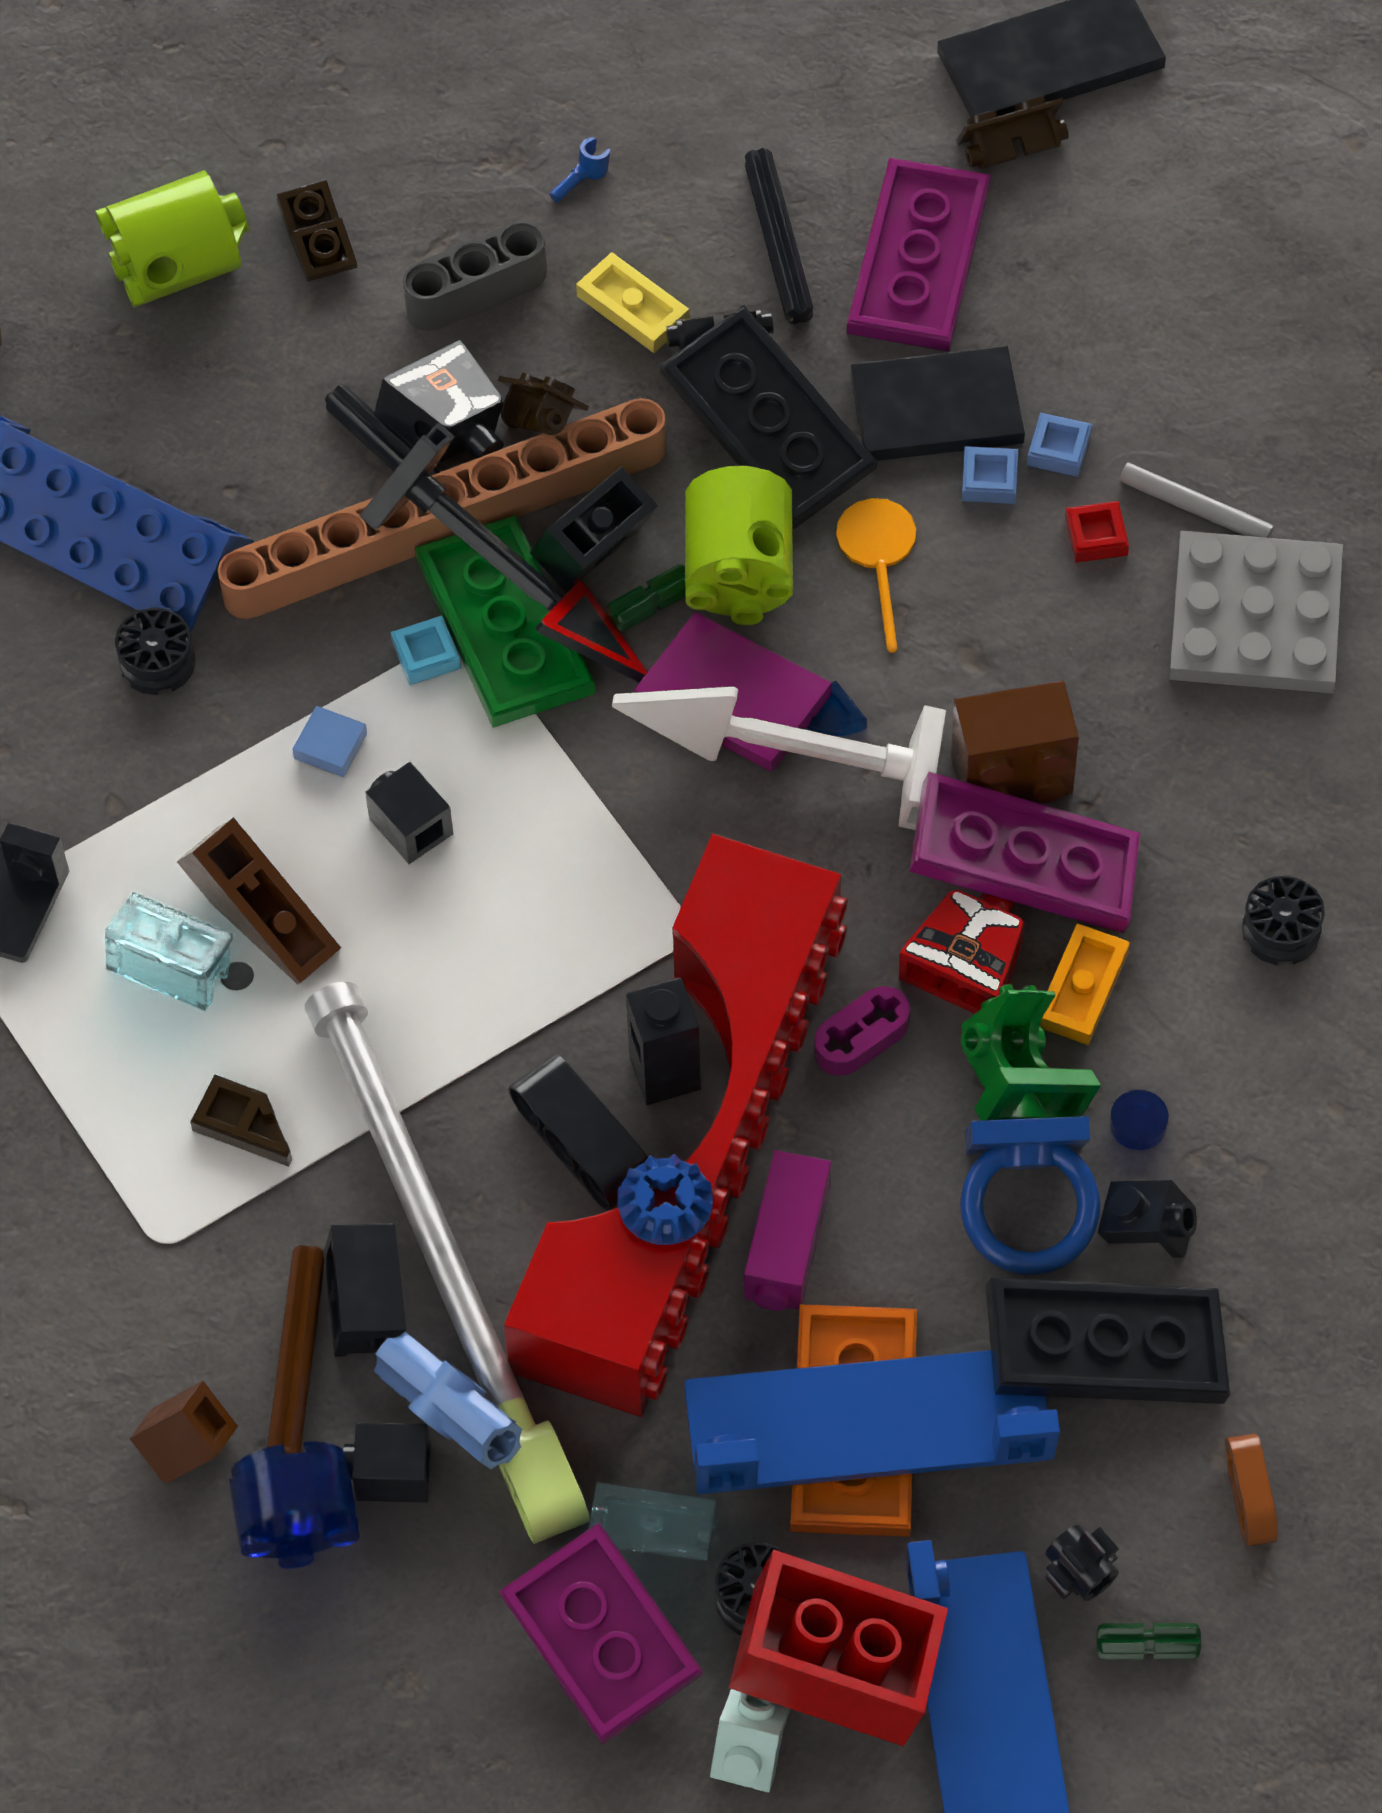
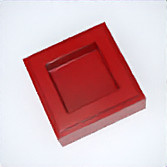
[1065,501,1129,563]

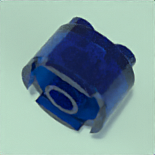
[229,1441,360,1569]

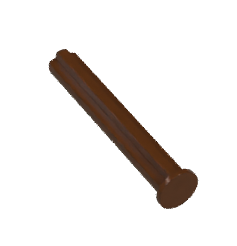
[259,1245,325,1472]

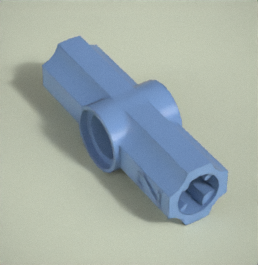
[374,1332,523,1470]

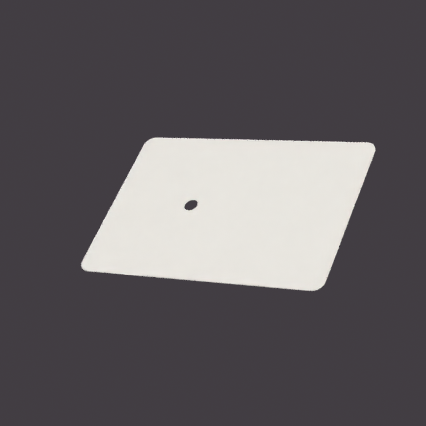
[0,642,681,1244]

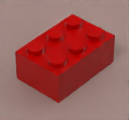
[728,1550,948,1747]

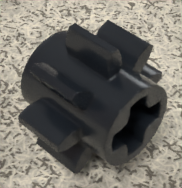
[1045,1525,1119,1601]

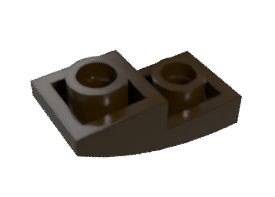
[277,180,357,282]

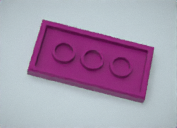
[846,157,991,352]
[909,772,1141,933]

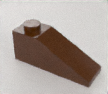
[177,817,341,985]

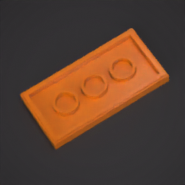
[790,1304,917,1537]

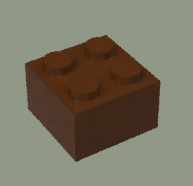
[951,680,1079,803]

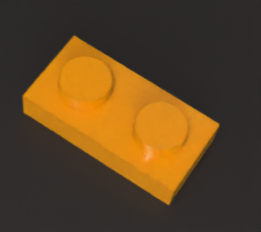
[1039,923,1130,1046]

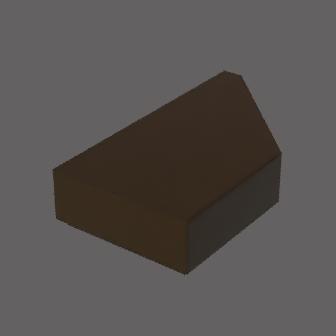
[190,1074,292,1167]

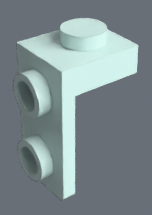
[710,1689,791,1793]

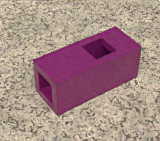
[744,1150,831,1311]

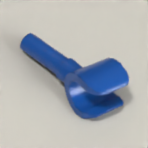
[549,137,610,203]

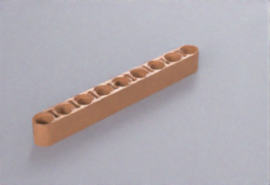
[218,398,667,619]

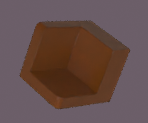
[129,1381,238,1483]

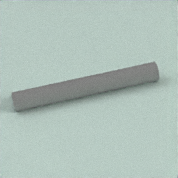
[1119,462,1275,538]

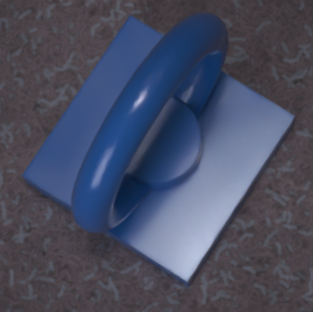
[960,1116,1100,1275]

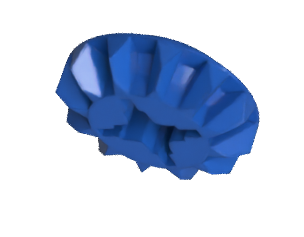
[618,1153,713,1245]

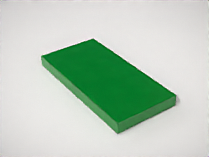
[415,515,595,728]

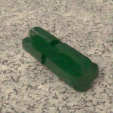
[606,564,686,631]
[1096,1623,1201,1660]

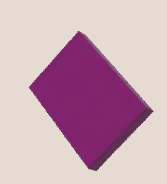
[634,612,833,772]
[498,1523,704,1745]

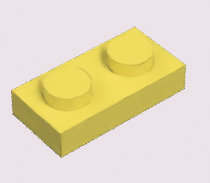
[576,252,689,353]

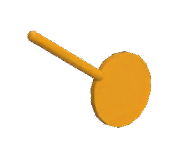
[836,498,916,653]

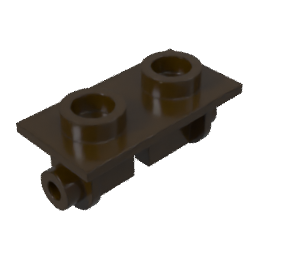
[956,96,1069,170]
[497,372,589,435]

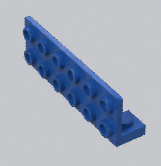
[0,415,254,632]
[684,1350,1060,1495]
[906,1540,1070,1813]

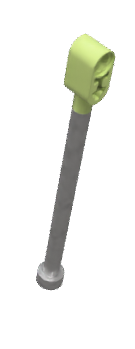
[304,982,590,1544]

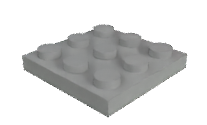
[1169,531,1343,694]

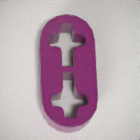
[814,986,910,1076]

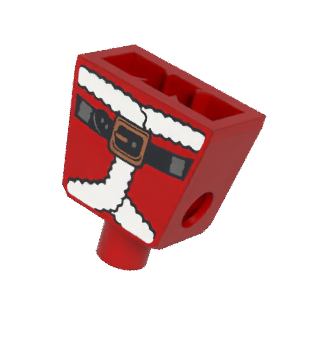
[899,890,1025,1014]

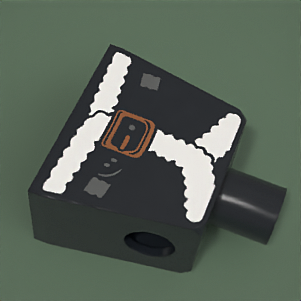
[374,340,504,462]

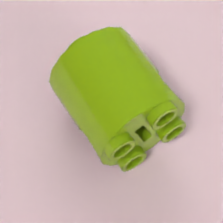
[95,170,249,308]
[685,466,793,625]

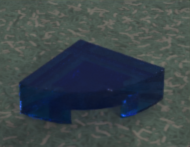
[807,681,867,736]

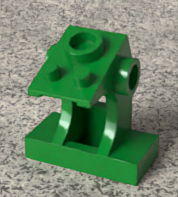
[961,984,1101,1121]

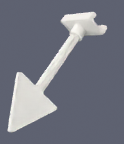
[612,687,946,830]

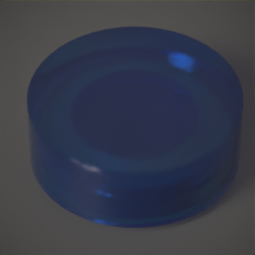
[1110,1090,1169,1150]

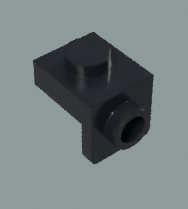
[1097,1180,1197,1258]

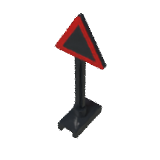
[359,423,647,683]

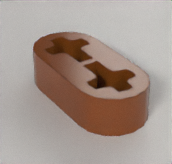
[1225,1433,1278,1547]

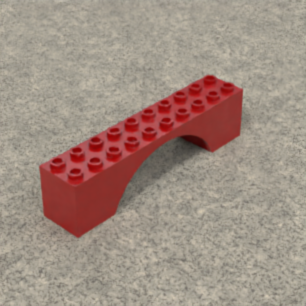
[504,833,848,1418]

